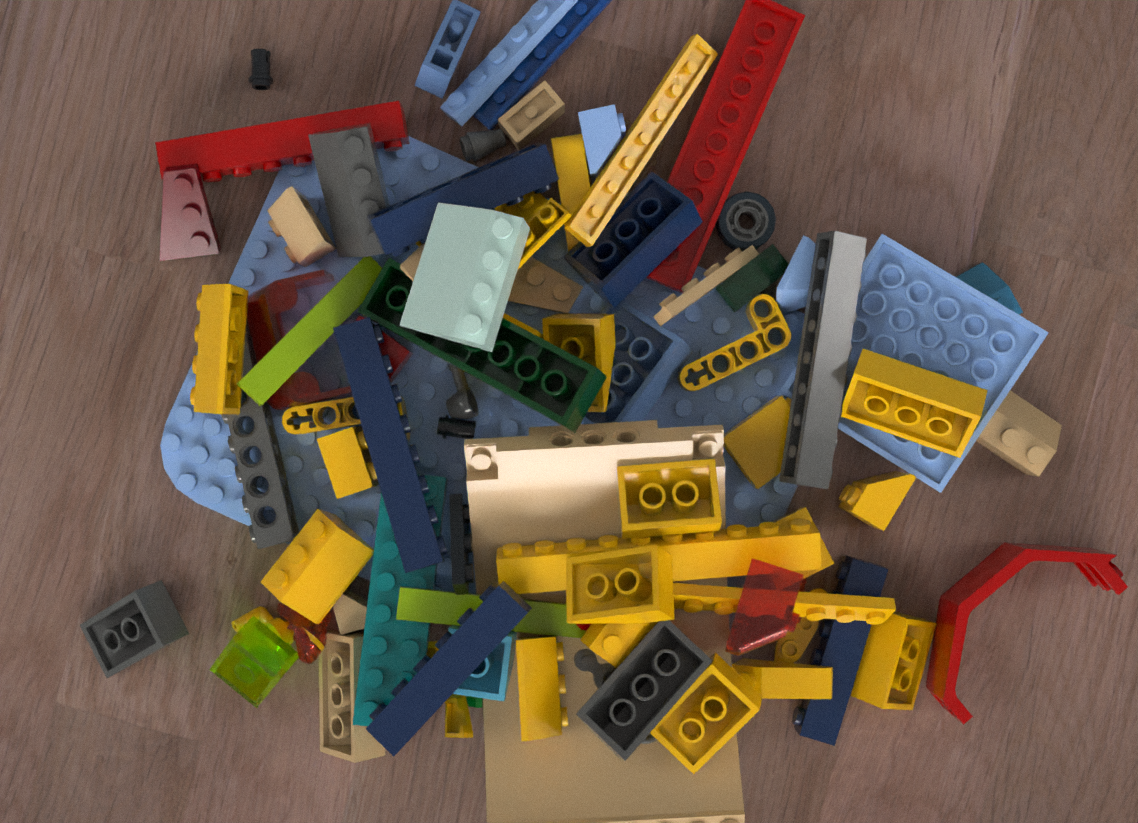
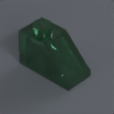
[716,244,789,312]

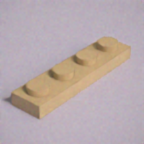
[653,245,760,327]

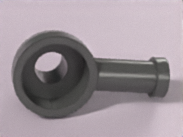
[446,364,479,419]

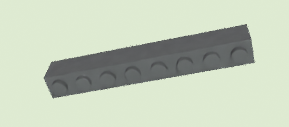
[779,231,867,489]

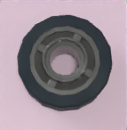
[716,191,776,252]

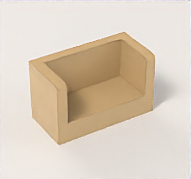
[498,80,565,150]

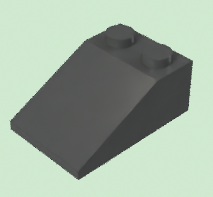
[80,580,189,678]

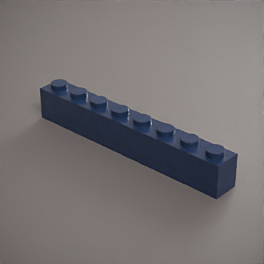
[333,317,448,573]

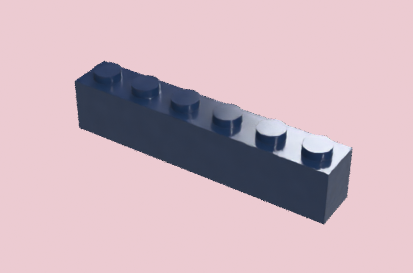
[367,142,559,257]
[792,555,888,746]
[366,581,532,757]

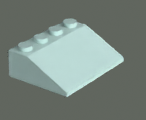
[400,203,530,352]

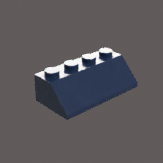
[563,172,703,308]

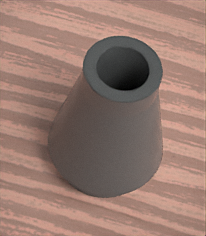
[459,129,506,162]

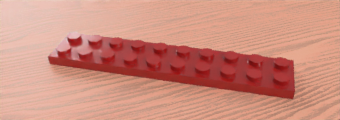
[646,0,805,294]

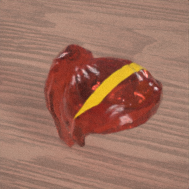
[277,603,332,665]

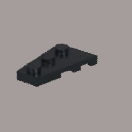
[449,493,474,595]

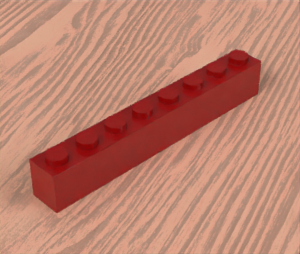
[155,101,410,182]

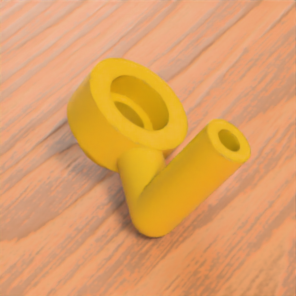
[231,606,294,650]

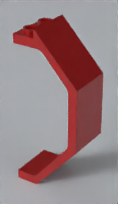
[926,542,1128,725]

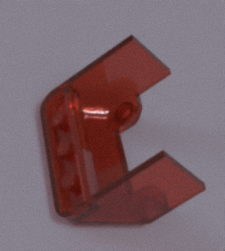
[247,269,353,410]
[725,558,808,656]

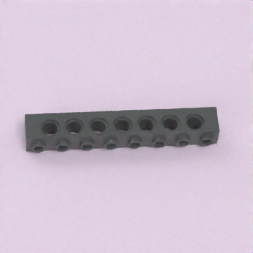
[199,312,299,549]

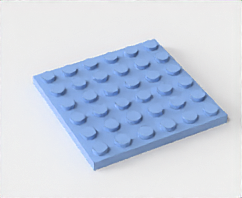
[780,234,1049,493]

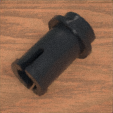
[248,49,273,91]
[437,414,476,439]

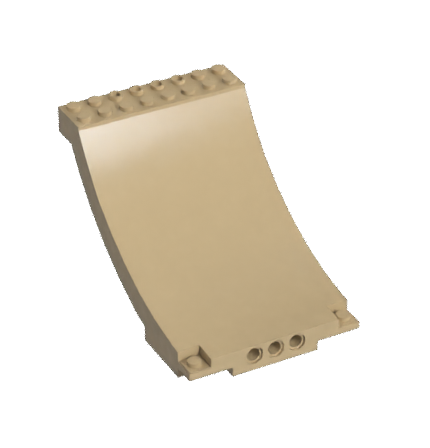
[464,420,745,823]

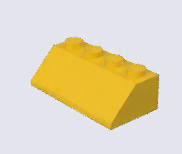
[190,284,248,414]
[841,349,988,458]

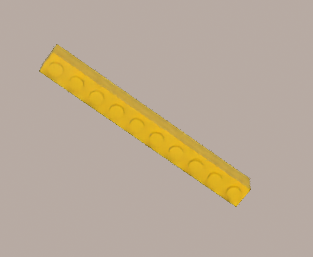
[496,519,821,594]

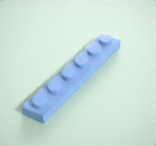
[440,0,578,126]

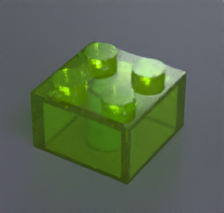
[209,616,301,708]

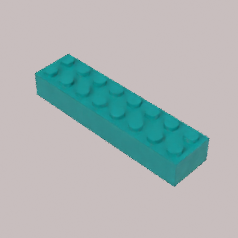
[352,474,448,726]

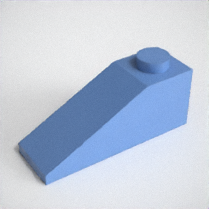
[414,0,481,99]

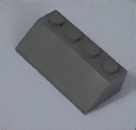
[308,122,390,257]
[576,620,712,761]

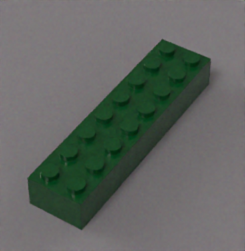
[358,258,607,433]

